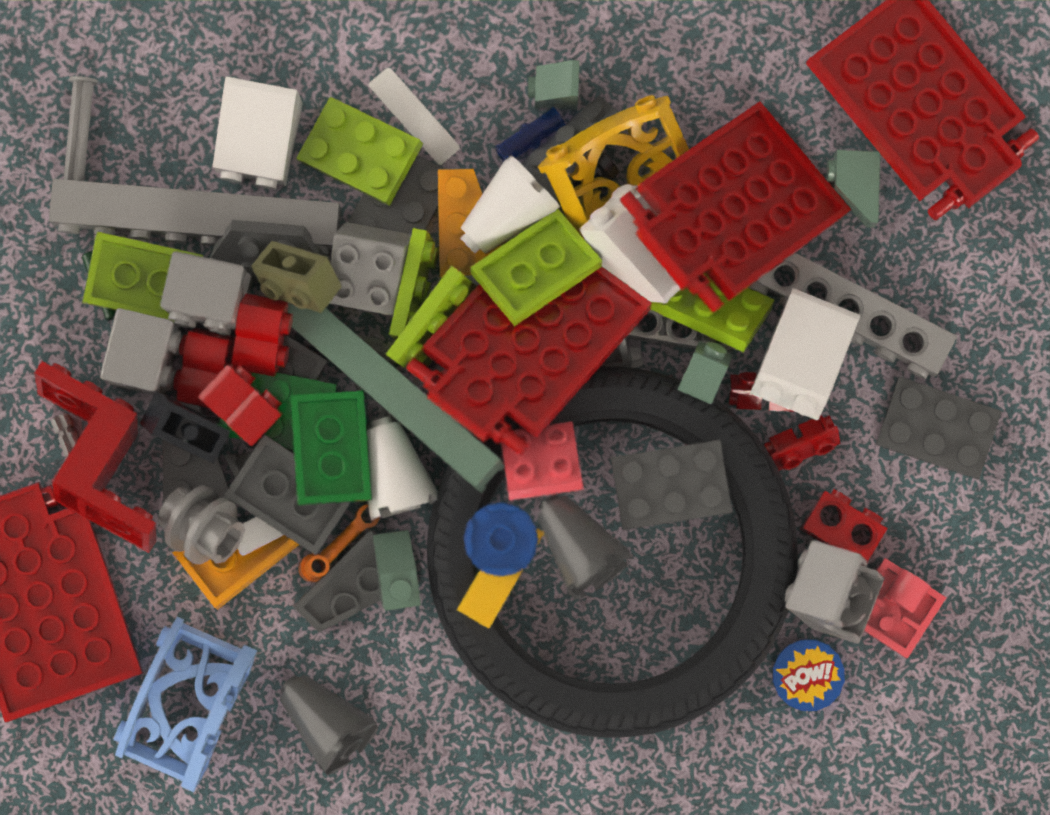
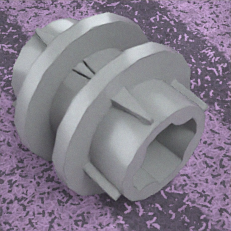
[157,485,245,564]

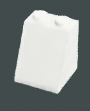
[213,77,303,190]
[580,184,680,303]
[750,288,860,421]

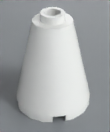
[460,155,560,254]
[366,417,438,520]

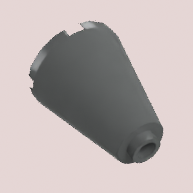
[537,494,633,600]
[280,675,378,775]

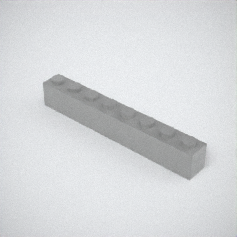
[49,179,342,255]

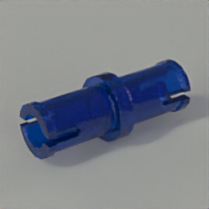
[494,107,566,162]

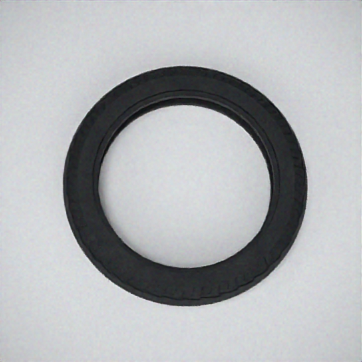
[427,367,798,738]

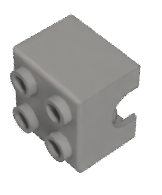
[330,222,411,316]
[161,251,253,336]
[100,308,183,395]
[785,540,885,644]

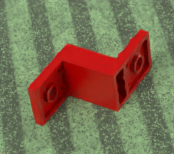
[34,361,157,553]

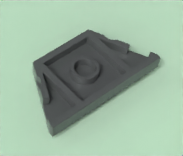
[209,220,325,282]

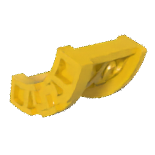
[538,95,689,238]

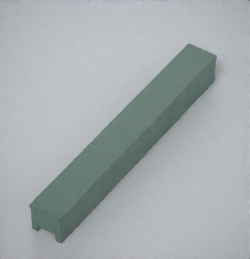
[278,299,505,493]

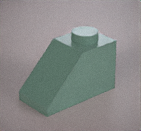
[528,60,580,110]
[826,150,880,228]
[678,341,733,404]
[372,530,421,611]

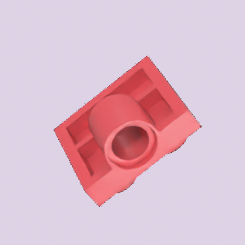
[501,422,583,500]
[864,558,946,659]

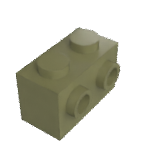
[251,241,342,313]

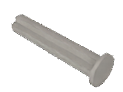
[63,76,98,181]

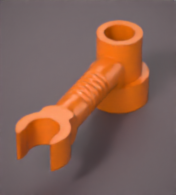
[298,505,380,583]

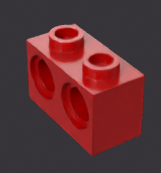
[800,489,888,566]

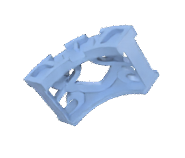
[114,617,257,792]

